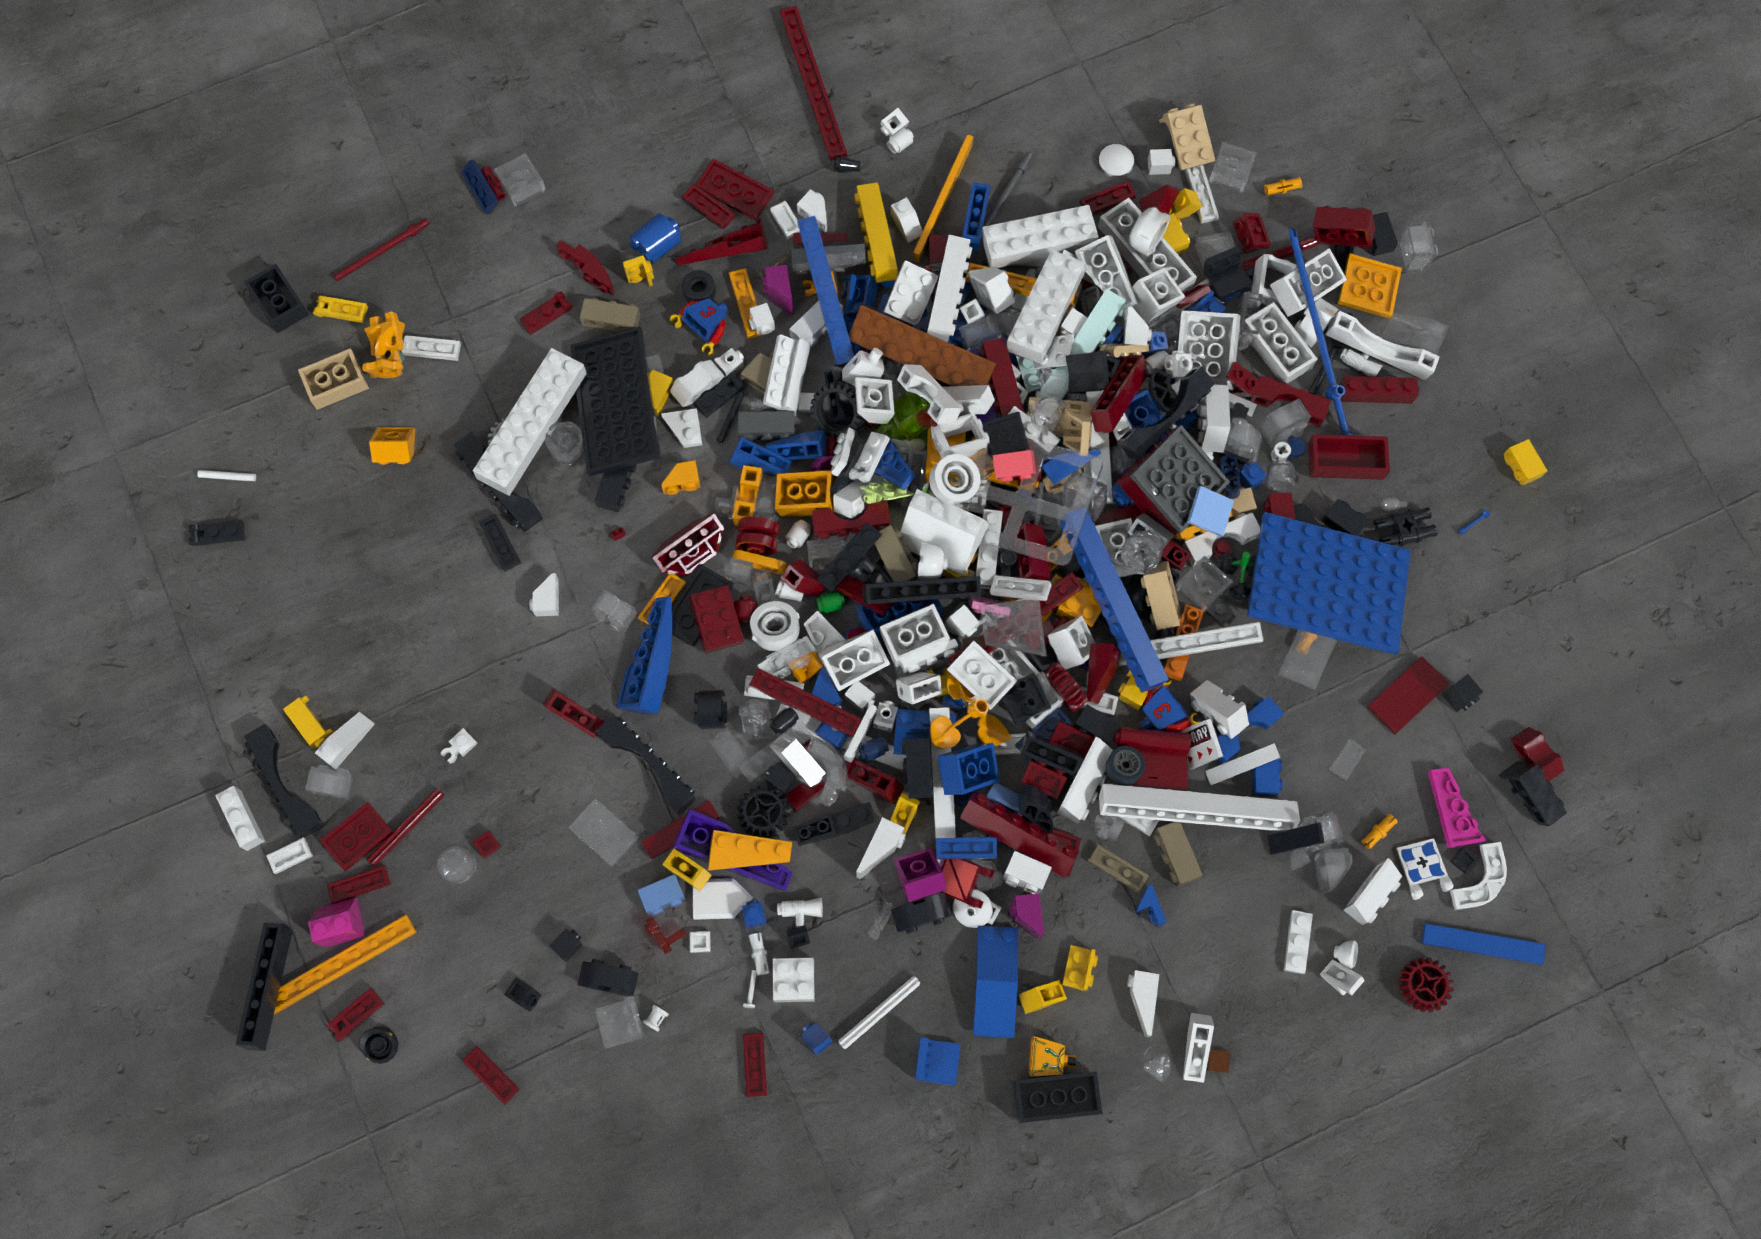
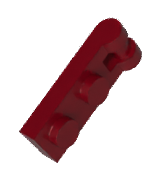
[520,291,573,335]
[326,988,385,1042]

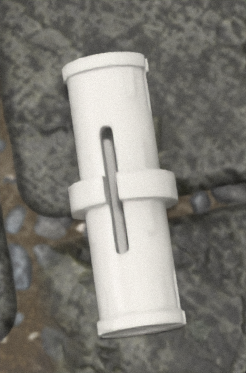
[749,933,770,976]

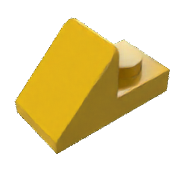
[890,793,920,834]

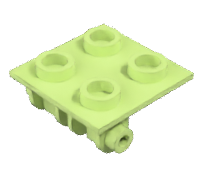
[860,480,914,504]

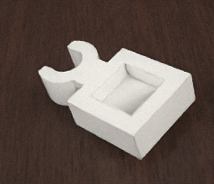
[441,728,478,764]

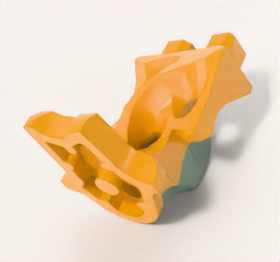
[362,312,405,378]

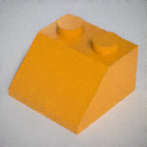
[369,427,415,464]

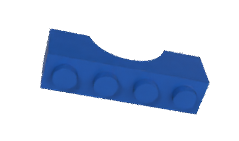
[1216,696,1284,764]

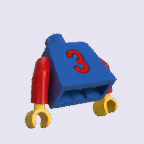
[670,298,727,357]
[1139,680,1201,732]

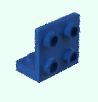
[915,1037,960,1086]

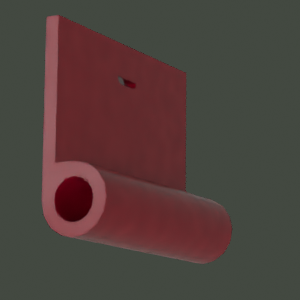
[1114,727,1191,791]

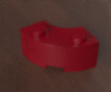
[1511,727,1565,781]

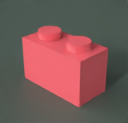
[993,450,1036,482]

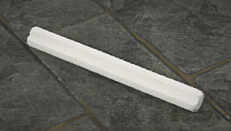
[838,976,920,1049]

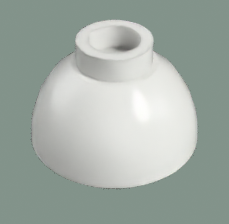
[1334,940,1358,969]

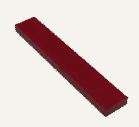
[749,668,862,738]

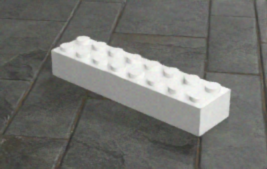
[473,348,586,496]

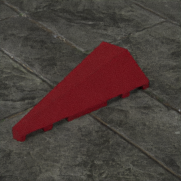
[675,218,768,265]

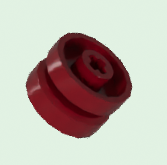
[735,517,780,556]

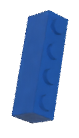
[962,182,991,254]

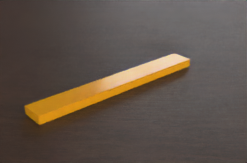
[913,135,974,263]
[274,915,417,1015]

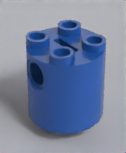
[629,213,681,264]

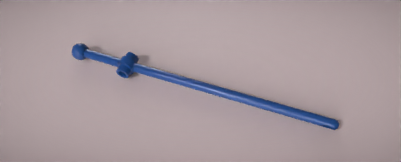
[1288,228,1354,436]

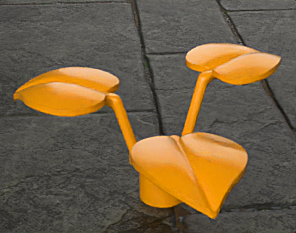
[930,673,1011,749]

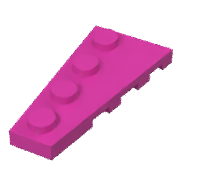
[1428,767,1486,848]

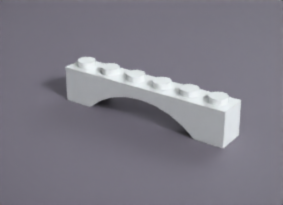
[1326,311,1439,380]

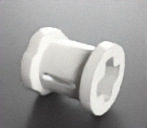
[1270,442,1291,464]
[643,1005,669,1032]

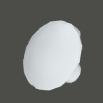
[1099,144,1134,176]

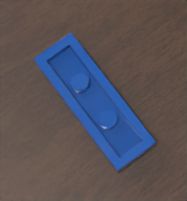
[936,838,997,859]

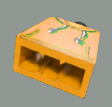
[1028,1036,1076,1077]

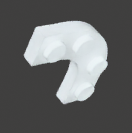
[1450,842,1507,910]

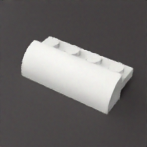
[763,334,810,416]

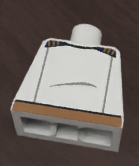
[896,672,943,704]

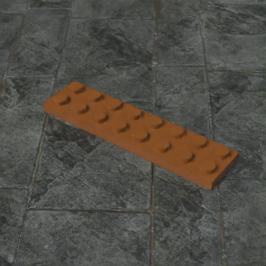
[849,305,997,386]

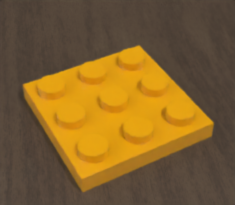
[1338,253,1402,319]

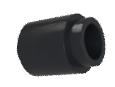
[769,707,799,735]

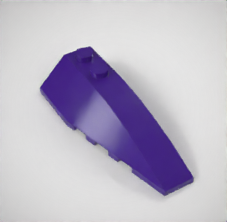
[671,809,793,891]

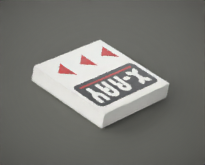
[1180,719,1223,769]

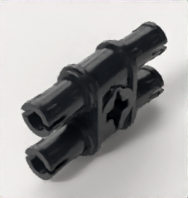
[1373,507,1438,547]

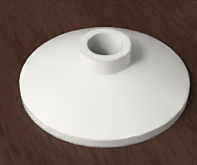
[953,889,993,928]

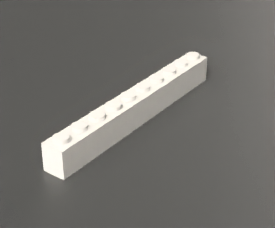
[1099,784,1300,831]

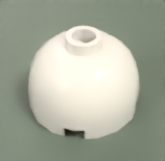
[918,543,948,580]

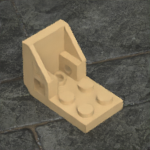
[1028,397,1093,457]

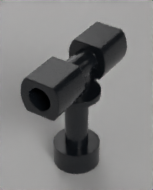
[997,542,1017,577]

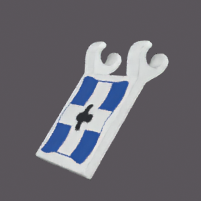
[1396,838,1453,900]

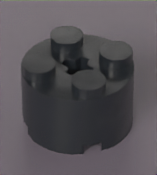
[694,689,728,730]

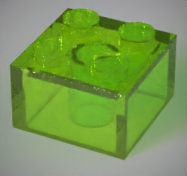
[892,391,935,441]

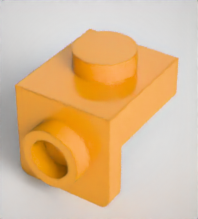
[790,651,824,683]

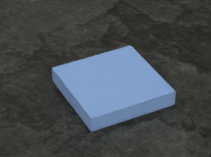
[1187,486,1234,537]

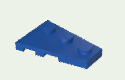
[874,440,916,491]

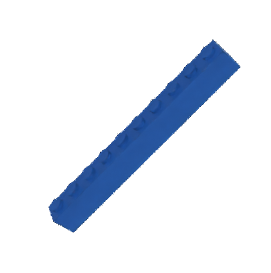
[1060,508,1169,693]

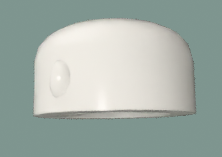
[1130,207,1171,256]
[929,453,980,505]
[750,601,800,651]

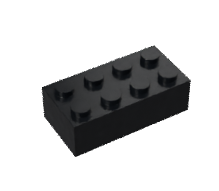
[1013,1071,1103,1123]

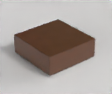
[1207,1049,1230,1073]

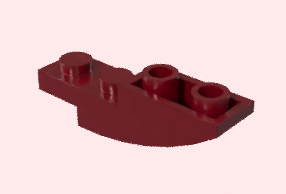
[556,240,615,296]

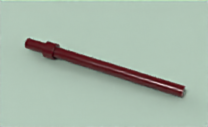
[333,218,430,281]

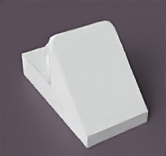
[1320,959,1365,995]

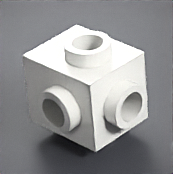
[1164,351,1193,378]

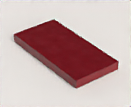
[695,158,774,221]
[1367,656,1450,735]

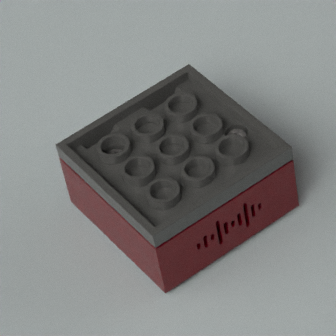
[1116,425,1230,534]

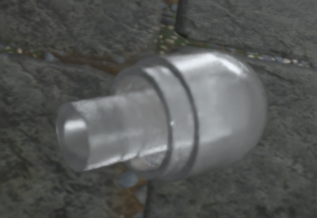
[1380,496,1407,511]

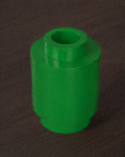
[816,591,845,614]

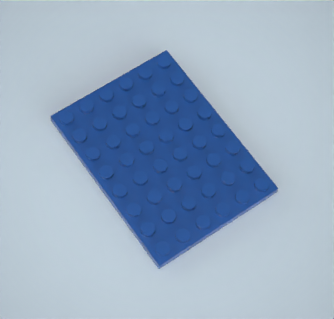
[1247,512,1411,655]

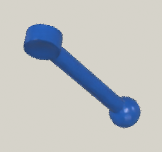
[1458,510,1490,535]

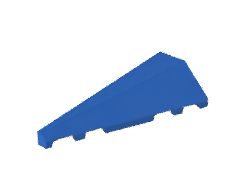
[840,274,879,356]

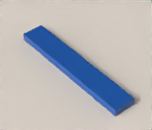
[1422,924,1545,965]

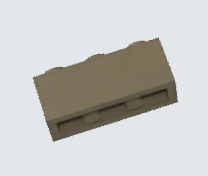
[580,298,640,332]
[874,525,918,582]
[1154,822,1203,887]

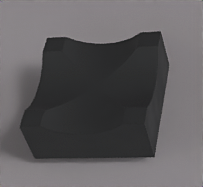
[1066,351,1109,393]

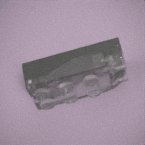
[791,240,866,274]

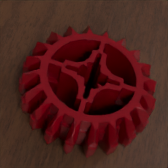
[1043,663,1087,712]
[1398,957,1454,1013]

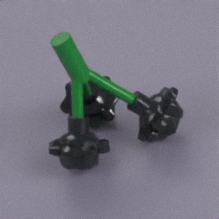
[1218,552,1256,601]

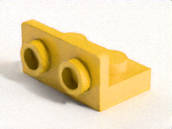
[623,255,654,287]
[1062,945,1098,991]

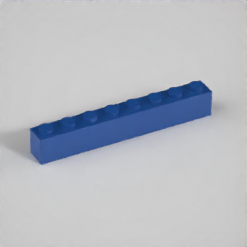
[797,216,854,366]

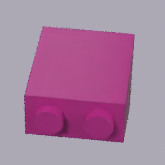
[308,897,365,948]

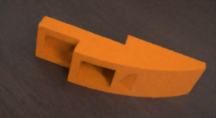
[1164,604,1204,681]

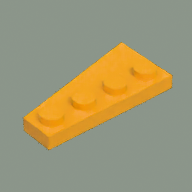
[707,830,792,871]

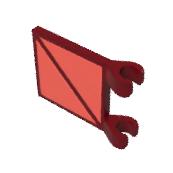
[940,859,995,909]

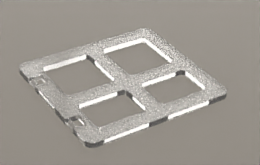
[954,429,1103,566]

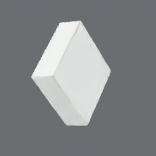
[690,931,711,953]

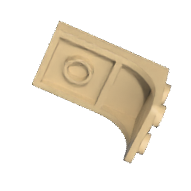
[1159,104,1216,171]

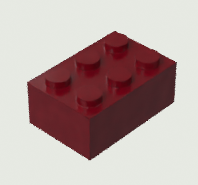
[1313,206,1376,248]
[689,585,744,654]

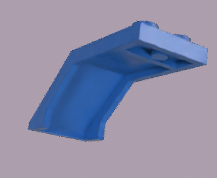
[973,926,1018,1038]

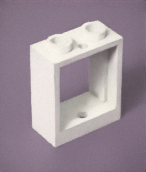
[1250,254,1296,310]
[931,413,990,459]
[770,733,825,787]

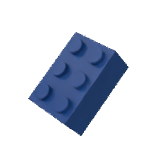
[938,743,1000,795]

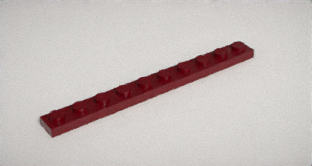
[780,5,847,161]

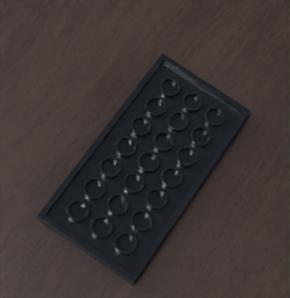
[570,326,661,477]

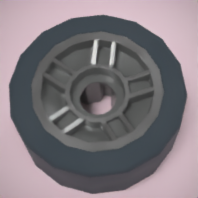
[1106,746,1145,786]

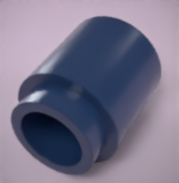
[859,737,889,761]

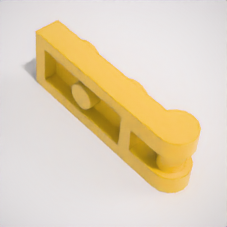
[313,296,368,323]

